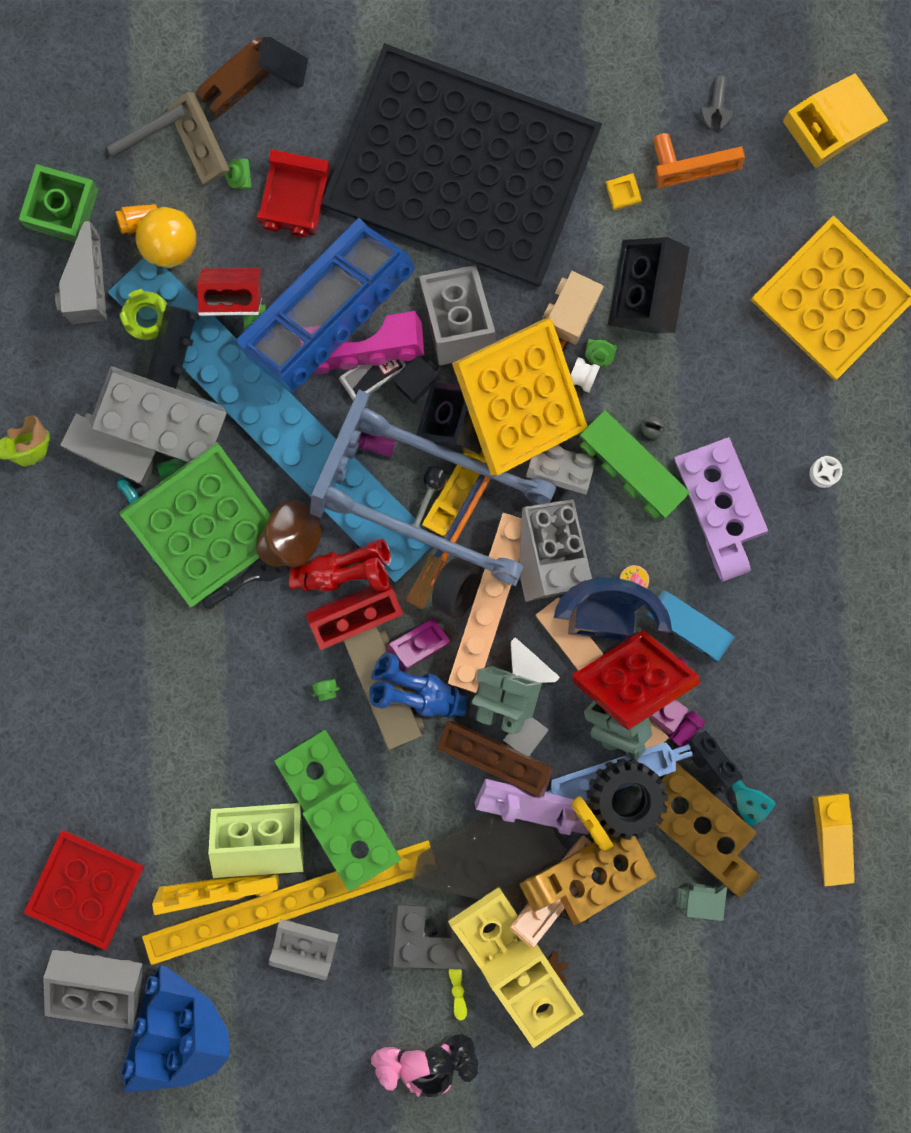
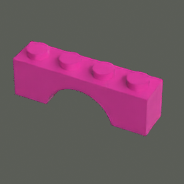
[301,311,424,374]

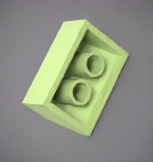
[208,803,304,878]

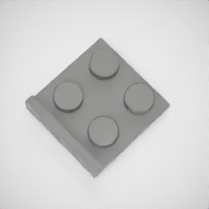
[526,445,596,495]

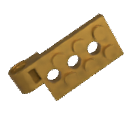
[655,763,760,899]
[519,833,656,925]

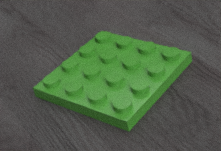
[119,442,270,608]

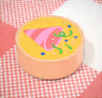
[619,565,649,588]

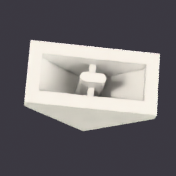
[510,637,560,683]

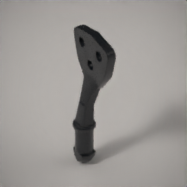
[202,558,288,609]

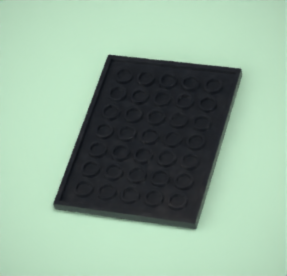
[321,43,602,287]

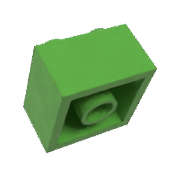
[19,164,99,243]

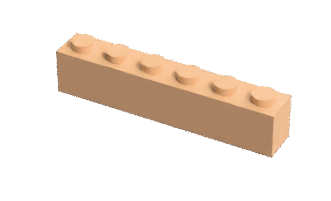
[448,513,522,694]

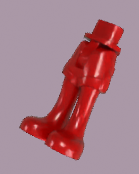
[289,539,391,592]

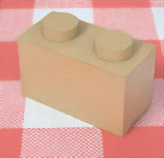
[542,271,604,345]

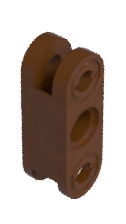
[196,37,270,117]

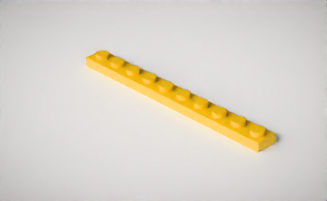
[142,840,438,965]

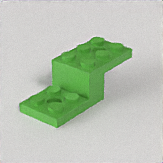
[274,730,402,892]

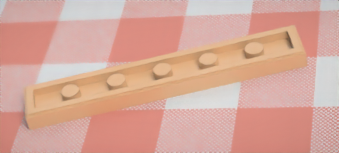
[535,597,669,749]

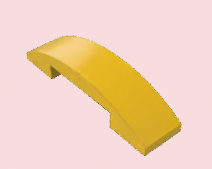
[422,450,486,538]

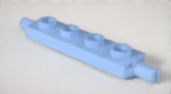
[545,742,693,801]

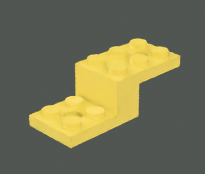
[448,887,583,1048]

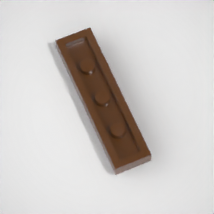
[437,721,554,797]

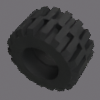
[586,758,668,840]

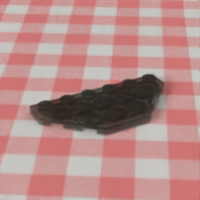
[411,812,590,924]

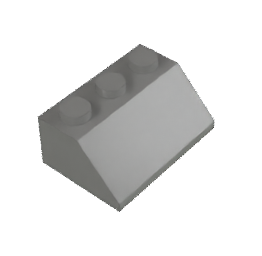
[43,950,142,1030]

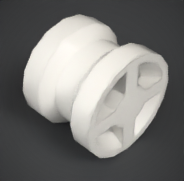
[571,357,600,393]
[809,456,843,488]

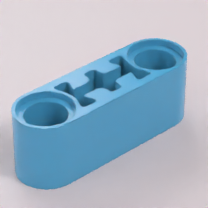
[646,590,735,662]

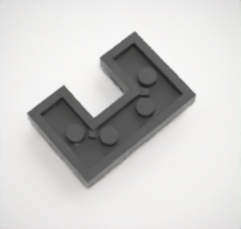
[389,904,477,970]

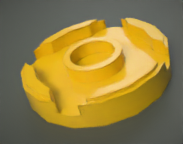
[571,796,614,852]

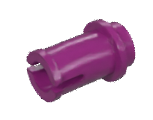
[358,432,396,458]
[668,710,706,747]

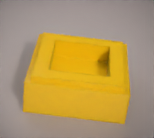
[605,173,642,211]

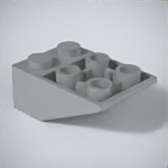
[519,499,592,602]

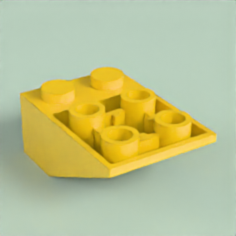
[783,73,888,169]

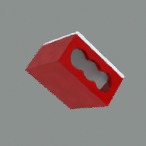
[197,268,262,316]

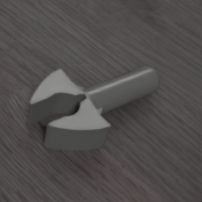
[701,75,734,131]

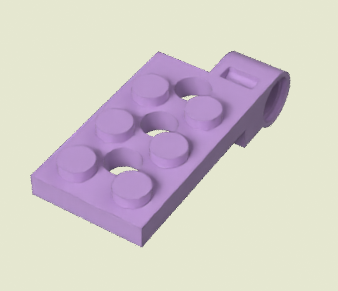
[674,437,768,582]

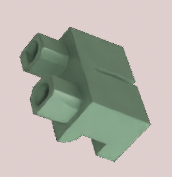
[472,666,542,734]
[584,701,652,760]

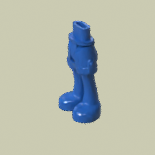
[369,652,468,718]

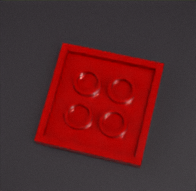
[572,630,700,730]
[24,830,145,950]

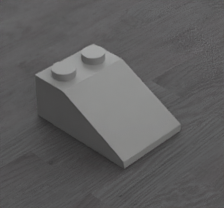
[55,221,107,324]
[419,265,496,366]

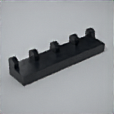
[146,304,200,389]

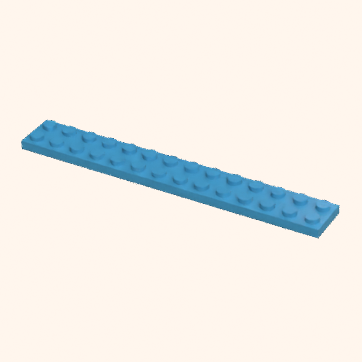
[108,258,433,583]

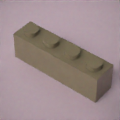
[343,626,425,750]

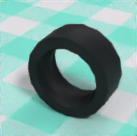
[432,558,481,618]

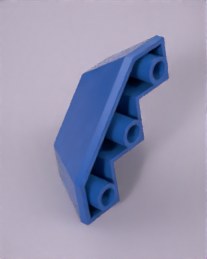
[121,965,229,1092]

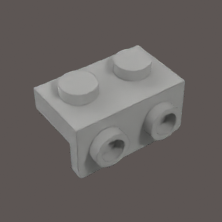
[269,919,339,980]

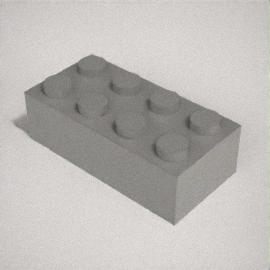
[90,366,227,462]

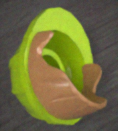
[0,415,50,467]

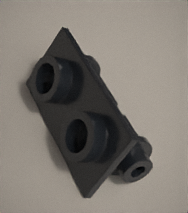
[687,731,744,794]

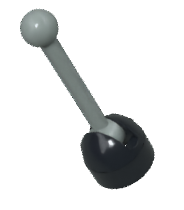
[411,466,449,528]

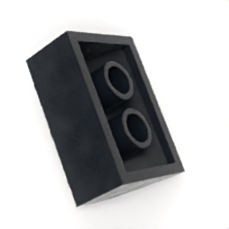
[608,237,690,334]

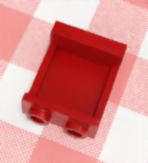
[256,149,330,238]

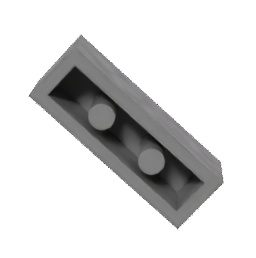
[60,413,160,486]

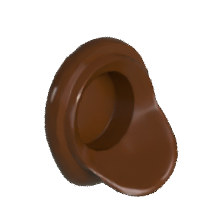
[256,501,321,567]

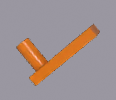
[653,133,745,189]

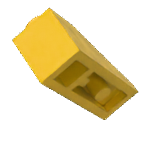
[813,793,854,886]

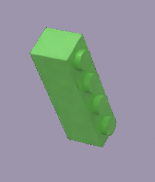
[579,410,690,521]

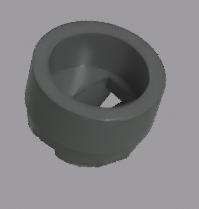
[640,416,664,440]

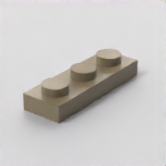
[167,92,230,185]

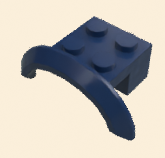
[554,578,672,641]

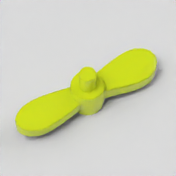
[449,969,467,1020]

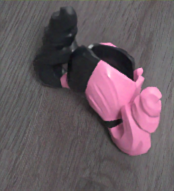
[371,1034,478,1097]

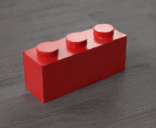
[305,583,403,650]

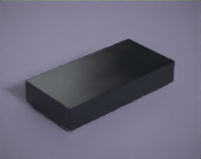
[257,37,308,87]

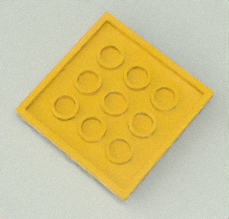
[751,215,911,381]
[452,318,588,476]

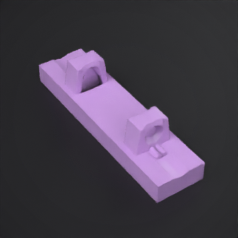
[475,779,589,835]

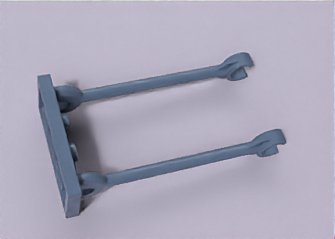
[310,390,556,586]

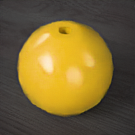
[136,207,197,268]

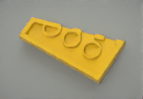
[152,874,279,915]

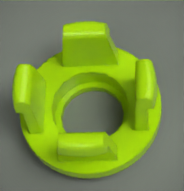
[120,289,168,340]

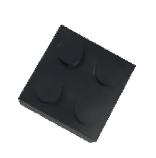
[416,382,482,455]

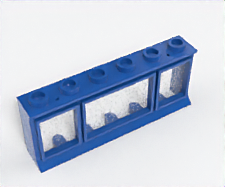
[235,218,416,393]

